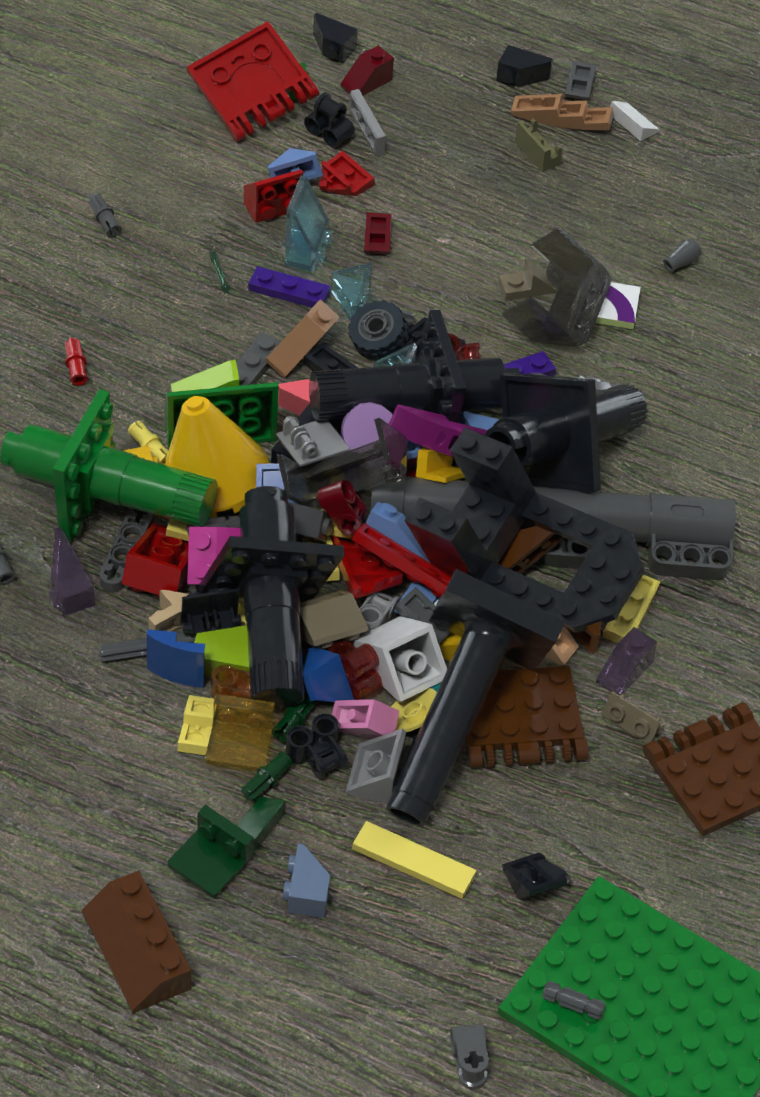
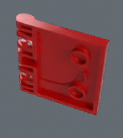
[186,21,319,142]

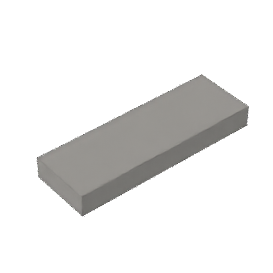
[349,89,386,156]

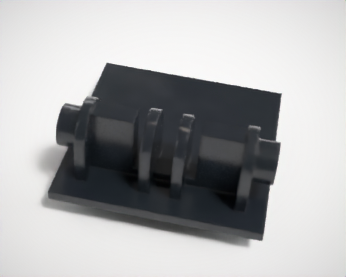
[180,587,241,637]

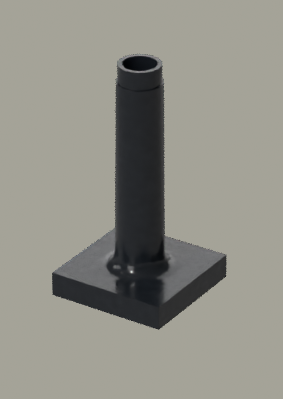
[386,569,566,827]

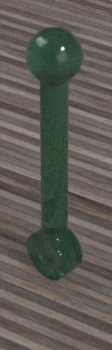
[210,251,230,293]

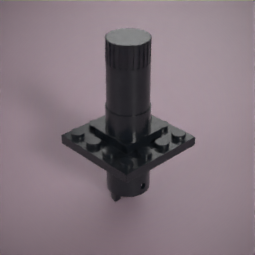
[309,310,520,423]
[485,373,648,492]
[198,486,344,709]

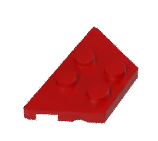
[330,536,403,599]

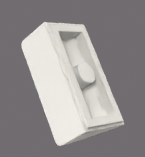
[610,101,659,141]

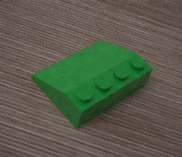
[164,382,279,451]

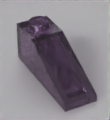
[48,527,95,617]

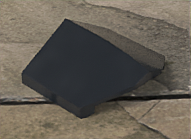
[502,853,571,899]

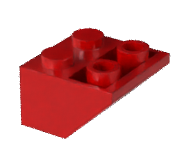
[244,170,303,223]

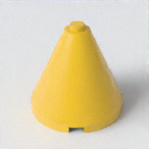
[164,396,269,518]

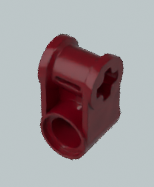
[318,479,367,535]

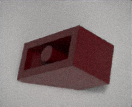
[341,45,394,96]

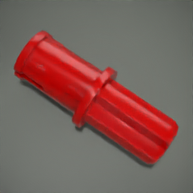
[65,337,88,386]

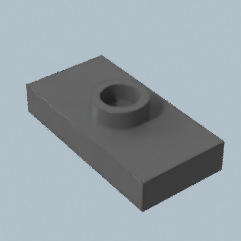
[394,587,452,645]

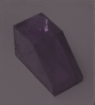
[596,627,657,695]

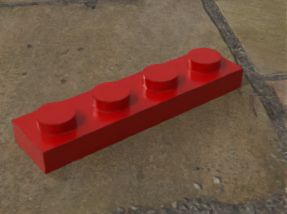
[351,523,452,597]

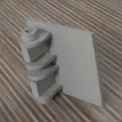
[276,416,350,467]

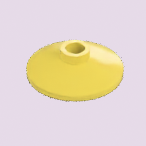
[391,688,437,732]

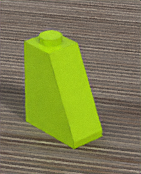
[166,360,239,396]
[194,625,250,685]

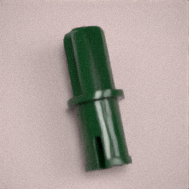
[272,693,316,742]
[241,751,293,801]

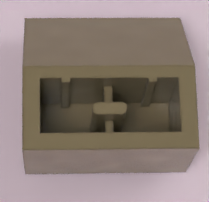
[300,590,369,649]

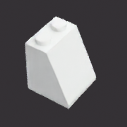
[352,616,447,702]

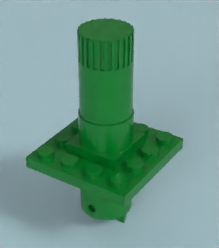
[0,389,218,546]

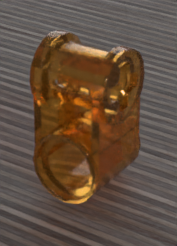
[210,665,261,712]

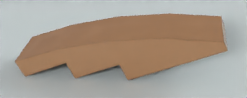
[510,94,614,130]

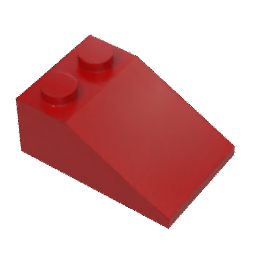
[121,523,189,598]

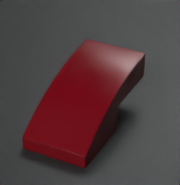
[364,212,392,254]

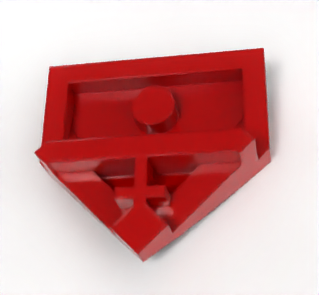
[319,150,375,196]

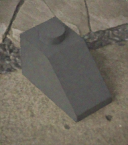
[288,502,333,542]

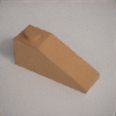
[265,299,339,378]

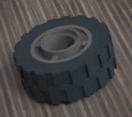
[348,300,409,361]

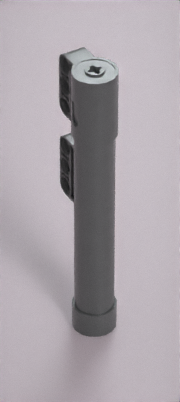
[370,471,736,580]

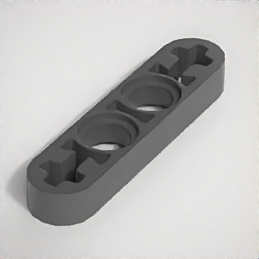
[99,508,154,593]

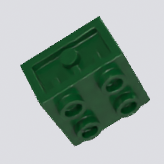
[167,805,254,898]

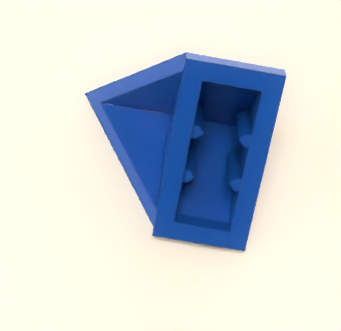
[303,647,354,702]

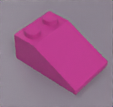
[187,527,240,587]

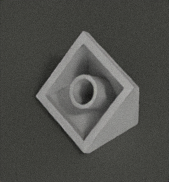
[345,728,406,803]

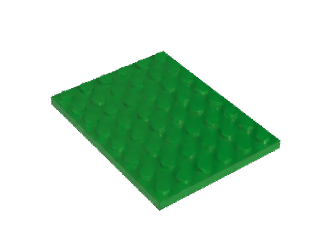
[497,876,760,1097]

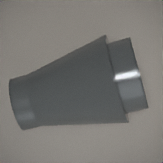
[663,238,702,272]

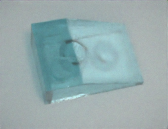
[285,175,332,272]

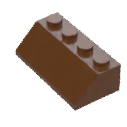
[82,870,191,1014]

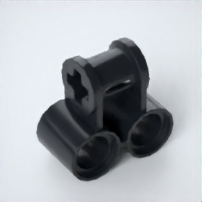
[304,92,355,148]
[286,713,347,779]

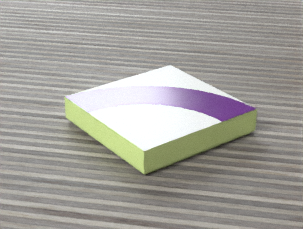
[582,279,640,329]

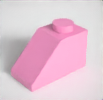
[332,699,400,739]

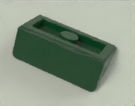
[237,796,286,853]

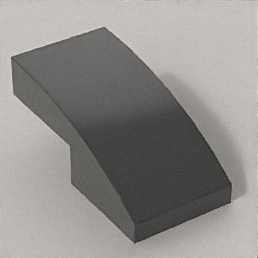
[565,61,596,101]

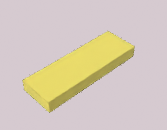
[602,575,661,648]

